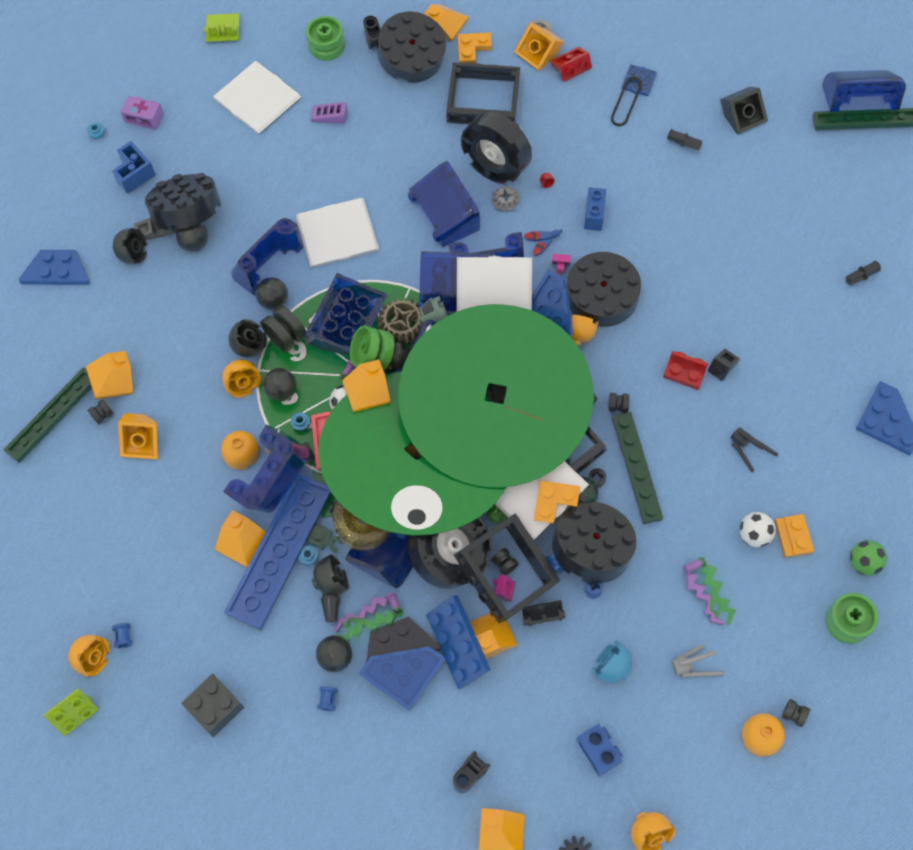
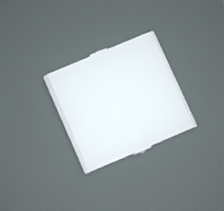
[213,61,301,134]
[296,198,379,268]
[457,255,532,312]
[495,461,589,540]

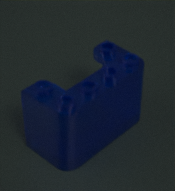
[223,424,309,513]

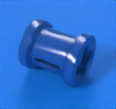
[584,582,604,599]
[112,623,132,648]
[317,687,338,711]

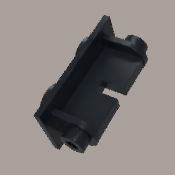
[522,600,565,627]

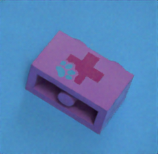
[121,96,164,130]

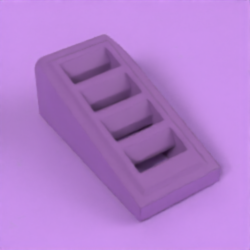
[311,102,347,124]

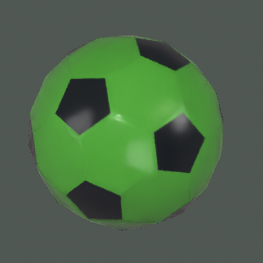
[850,540,887,576]

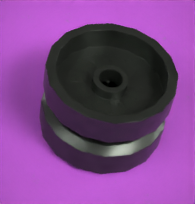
[260,305,307,353]

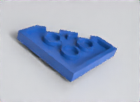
[532,269,574,337]
[856,381,913,456]
[359,646,446,711]

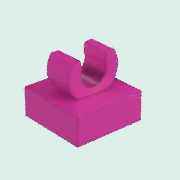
[552,253,571,273]
[492,575,516,601]

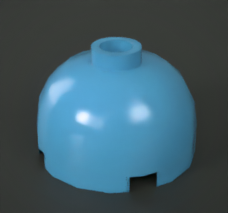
[592,640,632,683]

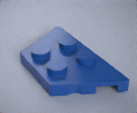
[19,250,90,285]

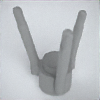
[672,644,724,678]

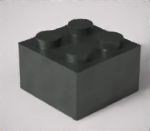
[181,673,245,737]

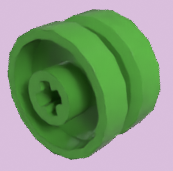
[306,16,345,61]
[350,325,394,371]
[825,593,878,644]

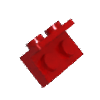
[550,47,592,82]
[663,351,708,390]

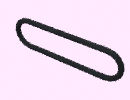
[611,76,642,126]

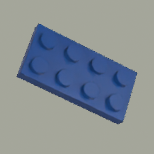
[426,595,491,689]

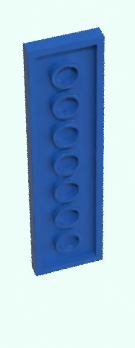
[224,473,332,630]

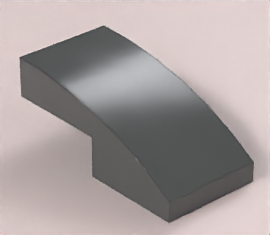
[134,218,175,240]

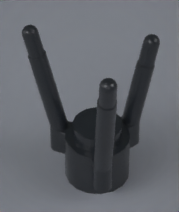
[730,427,778,472]

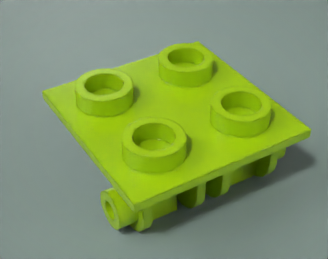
[204,13,240,42]
[43,688,99,736]

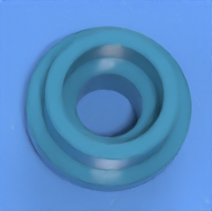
[87,122,105,139]
[291,412,310,431]
[298,546,318,565]

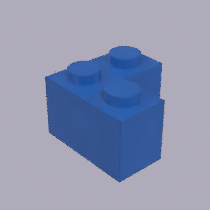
[112,141,156,194]

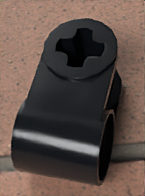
[363,15,381,50]
[453,751,491,793]

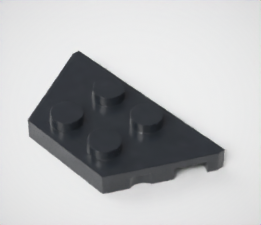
[366,617,441,662]

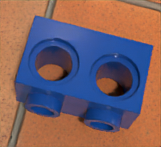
[584,187,606,231]
[576,724,623,777]

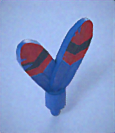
[524,229,563,256]

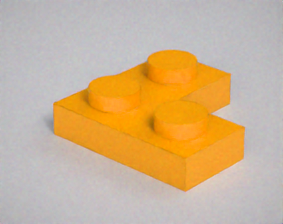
[458,32,492,64]
[534,480,580,524]

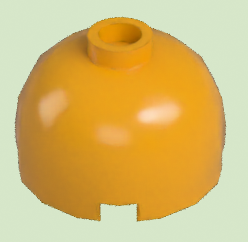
[571,315,598,346]
[222,359,261,398]
[221,431,260,470]
[68,634,110,677]
[741,713,785,757]
[631,812,676,850]

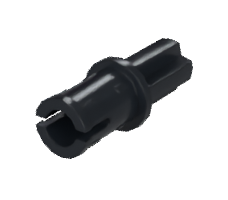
[667,129,702,150]
[846,260,881,285]

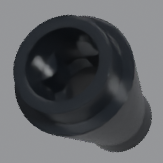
[320,593,341,622]

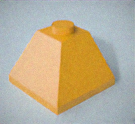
[424,4,469,42]
[514,22,564,71]
[86,351,133,399]
[342,360,391,412]
[118,413,159,460]
[215,510,266,568]
[470,613,518,659]
[479,808,525,850]

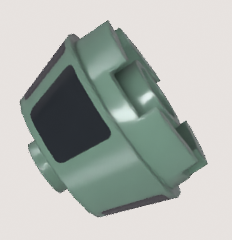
[420,296,448,329]

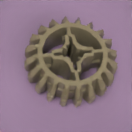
[378,297,426,345]

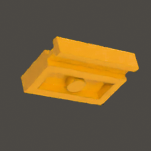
[774,514,814,558]

